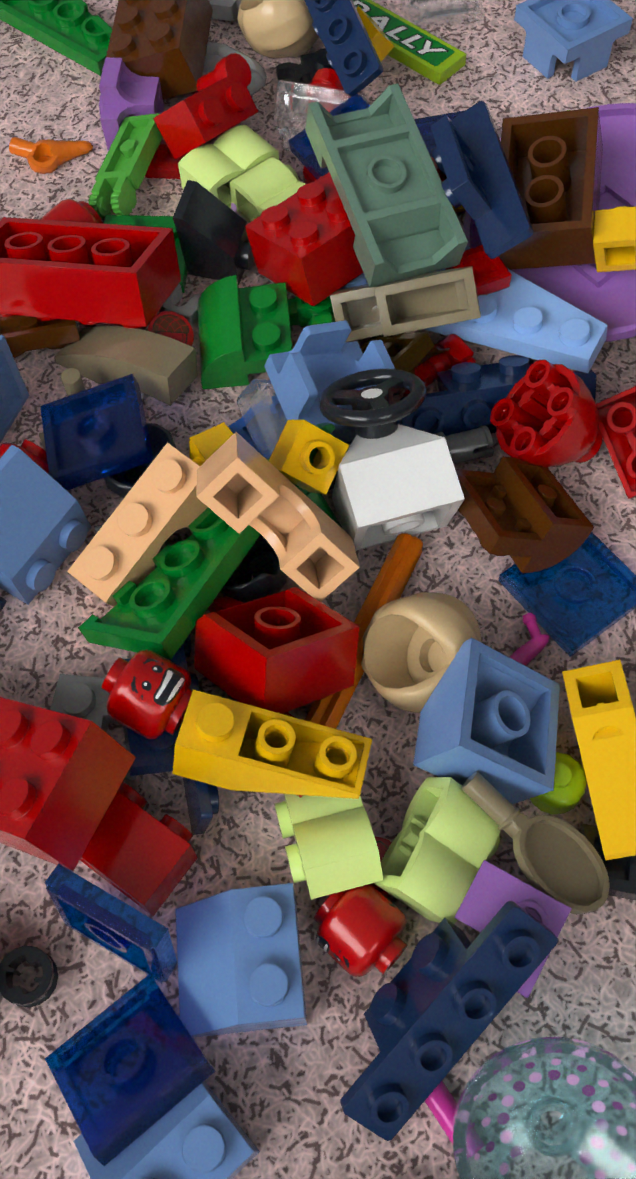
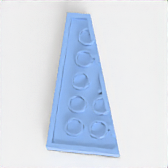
[339,246,608,374]

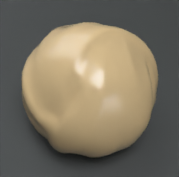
[237,0,319,58]
[361,592,482,713]

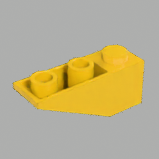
[562,659,636,861]
[172,689,372,799]

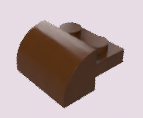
[455,456,594,573]

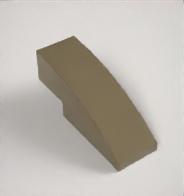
[330,266,481,342]
[55,326,198,406]

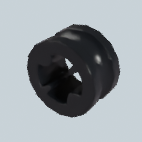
[0,945,58,1008]

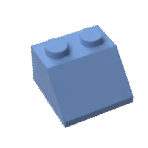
[0,445,92,605]
[413,638,560,804]
[176,883,307,1039]
[74,1046,260,1179]

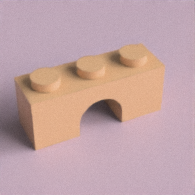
[196,432,360,602]
[67,442,208,607]

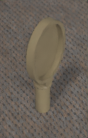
[461,771,610,915]

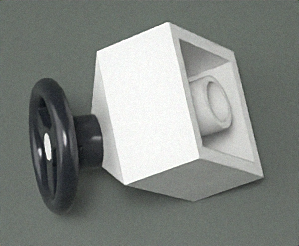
[319,369,465,551]

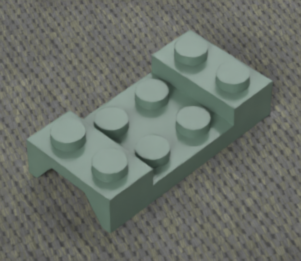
[305,83,468,288]

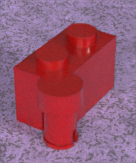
[153,53,259,159]
[80,782,198,916]

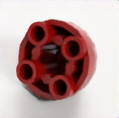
[490,360,602,467]

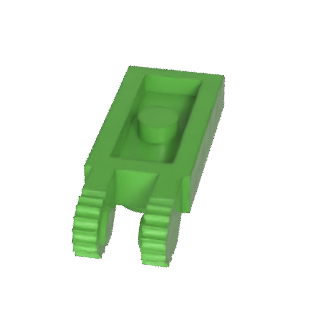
[88,113,162,218]

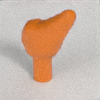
[9,137,93,174]

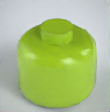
[530,752,587,814]

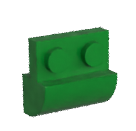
[197,275,293,389]

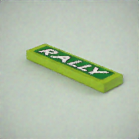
[352,0,466,85]

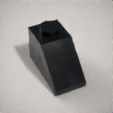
[173,180,255,285]

